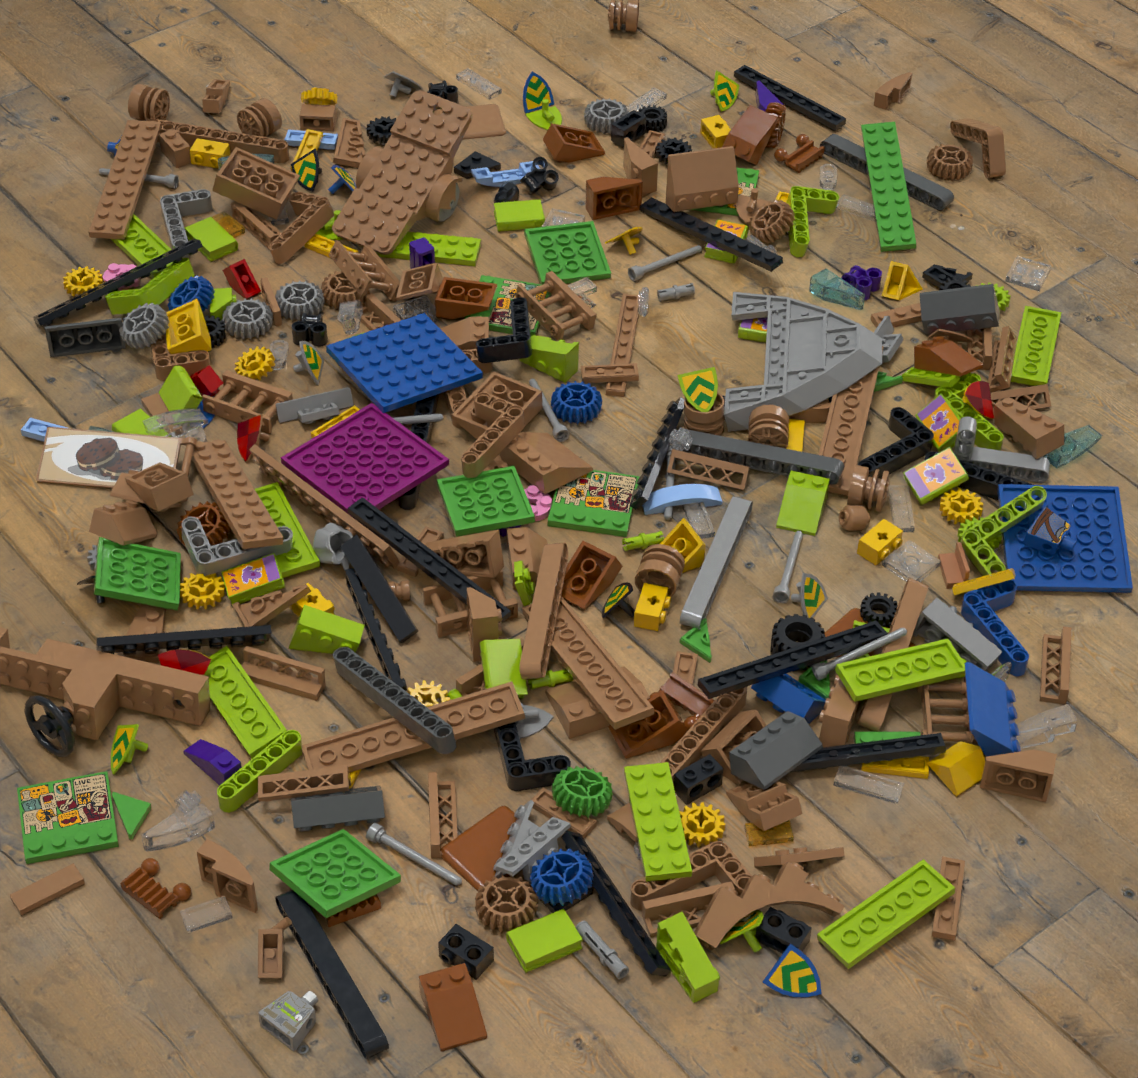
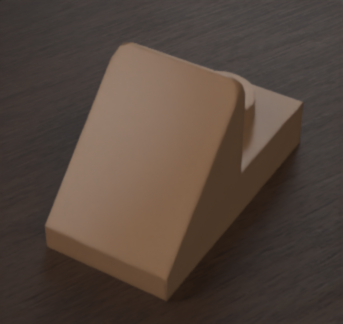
[258,929,285,978]

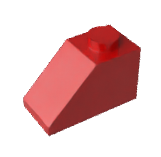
[222,259,261,299]
[190,365,223,397]

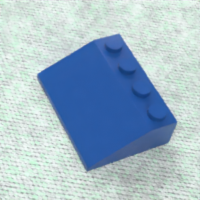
[965,662,1021,757]

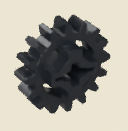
[366,116,396,144]
[655,137,692,165]

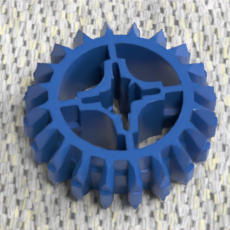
[167,275,215,313]
[551,380,602,425]
[530,848,593,906]

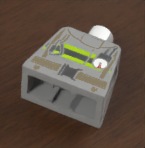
[258,991,318,1051]

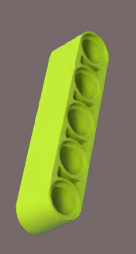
[217,730,303,813]

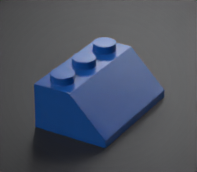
[751,673,826,724]

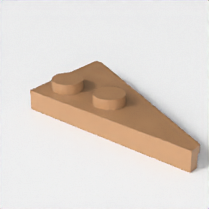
[754,847,844,867]

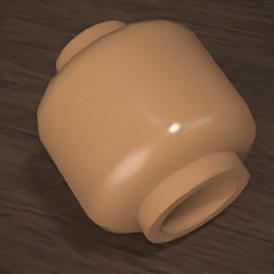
[839,505,870,531]

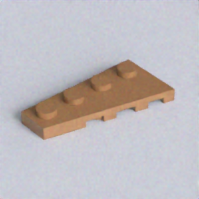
[333,118,366,168]
[117,604,166,662]

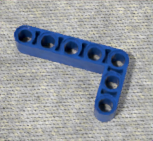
[961,580,1029,676]

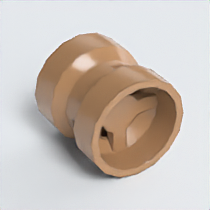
[388,580,410,601]

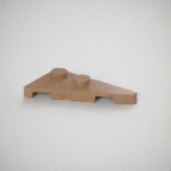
[233,584,311,627]

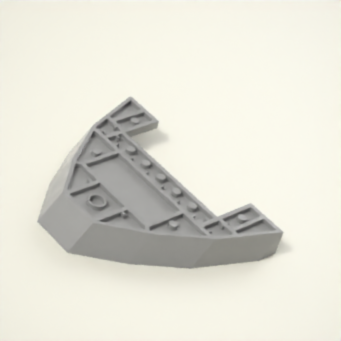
[724,292,882,431]

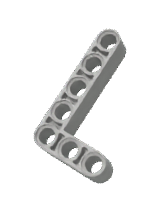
[160,189,212,258]
[954,417,1050,483]
[182,517,293,576]

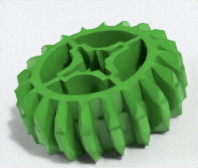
[552,765,613,818]

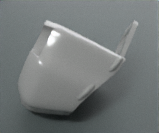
[313,523,357,576]

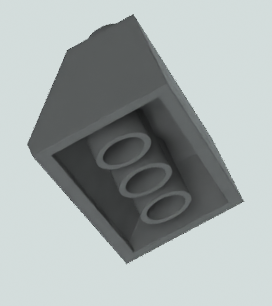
[919,284,1000,335]
[45,318,126,358]
[729,711,823,790]
[291,785,385,831]

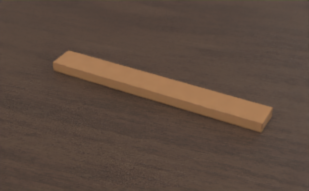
[606,294,641,397]

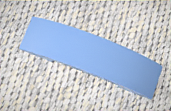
[471,161,540,187]
[642,484,723,515]

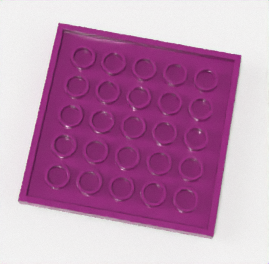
[281,403,449,520]

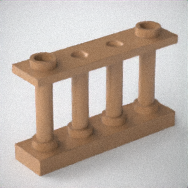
[329,240,400,301]
[515,271,597,341]
[202,370,293,434]
[423,570,518,638]
[917,676,979,746]

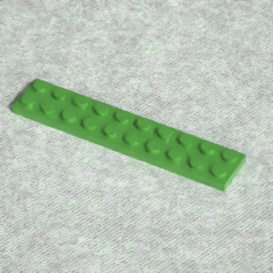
[861,122,916,252]

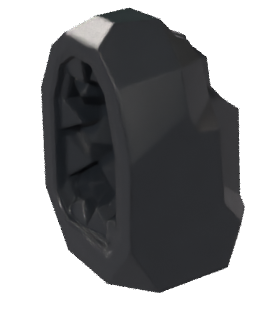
[494,182,519,203]

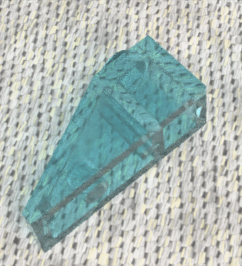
[809,268,865,310]

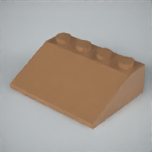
[665,146,739,212]
[212,147,300,219]
[451,372,542,439]
[500,432,593,494]
[545,666,650,739]

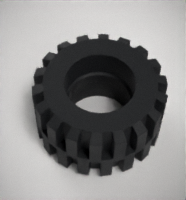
[770,614,825,670]

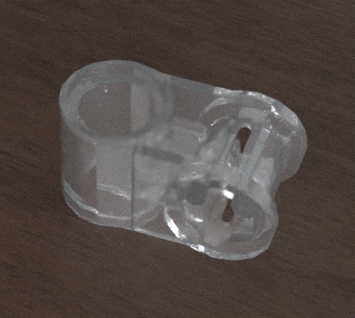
[338,300,363,335]

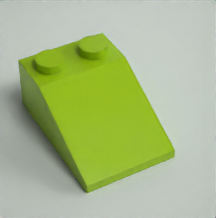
[776,471,830,536]

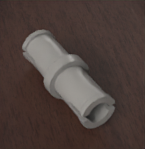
[657,283,695,301]

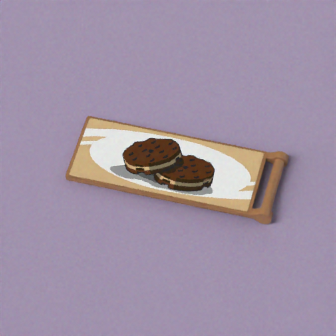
[36,427,197,489]

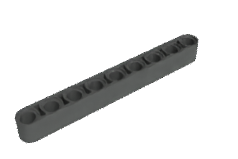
[820,134,954,211]
[672,429,845,485]
[333,647,457,754]

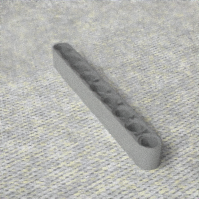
[680,496,753,629]

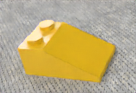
[166,299,212,354]

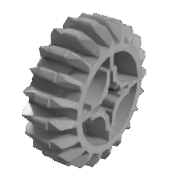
[584,98,629,134]
[275,280,324,321]
[222,298,273,340]
[119,303,169,349]

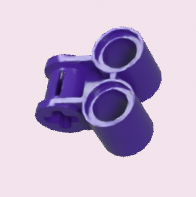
[841,265,882,301]

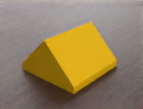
[660,518,706,573]
[927,741,985,797]

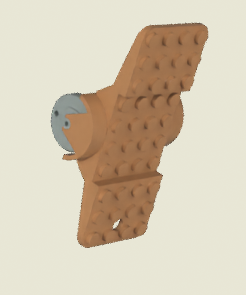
[332,90,472,255]

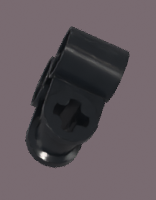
[427,80,459,110]
[520,157,559,195]
[292,313,328,347]

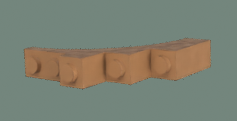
[694,862,844,951]

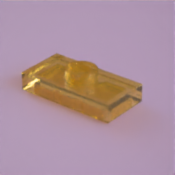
[212,211,245,238]
[744,820,794,846]

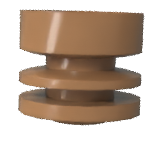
[608,0,639,32]
[128,84,170,121]
[237,98,282,137]
[684,392,724,436]
[748,405,789,449]
[847,465,890,512]
[635,544,685,597]

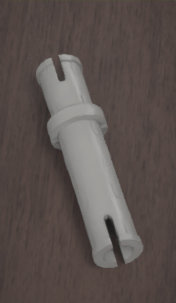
[575,920,629,979]

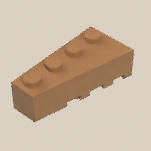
[994,397,1064,459]
[419,530,504,578]
[819,675,862,748]

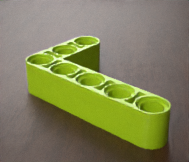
[786,186,839,257]
[105,258,195,315]
[934,373,1004,451]
[961,486,1047,576]

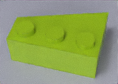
[520,335,579,383]
[288,605,364,654]
[656,912,720,1003]

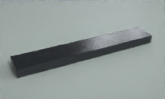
[340,534,418,643]

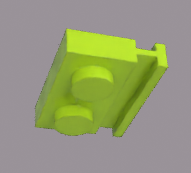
[514,560,535,606]

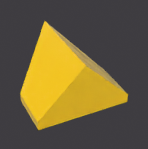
[882,261,923,301]

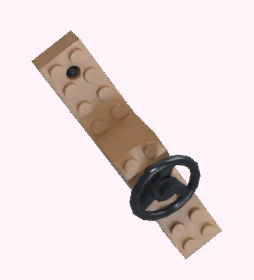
[0,627,210,757]

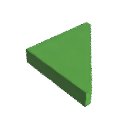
[874,371,903,392]
[679,618,712,663]
[798,660,830,699]
[112,792,151,839]

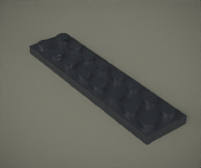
[96,625,272,655]

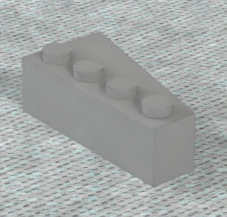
[913,598,1002,672]

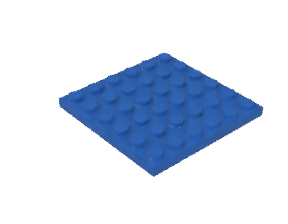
[326,313,483,413]
[997,484,1133,593]

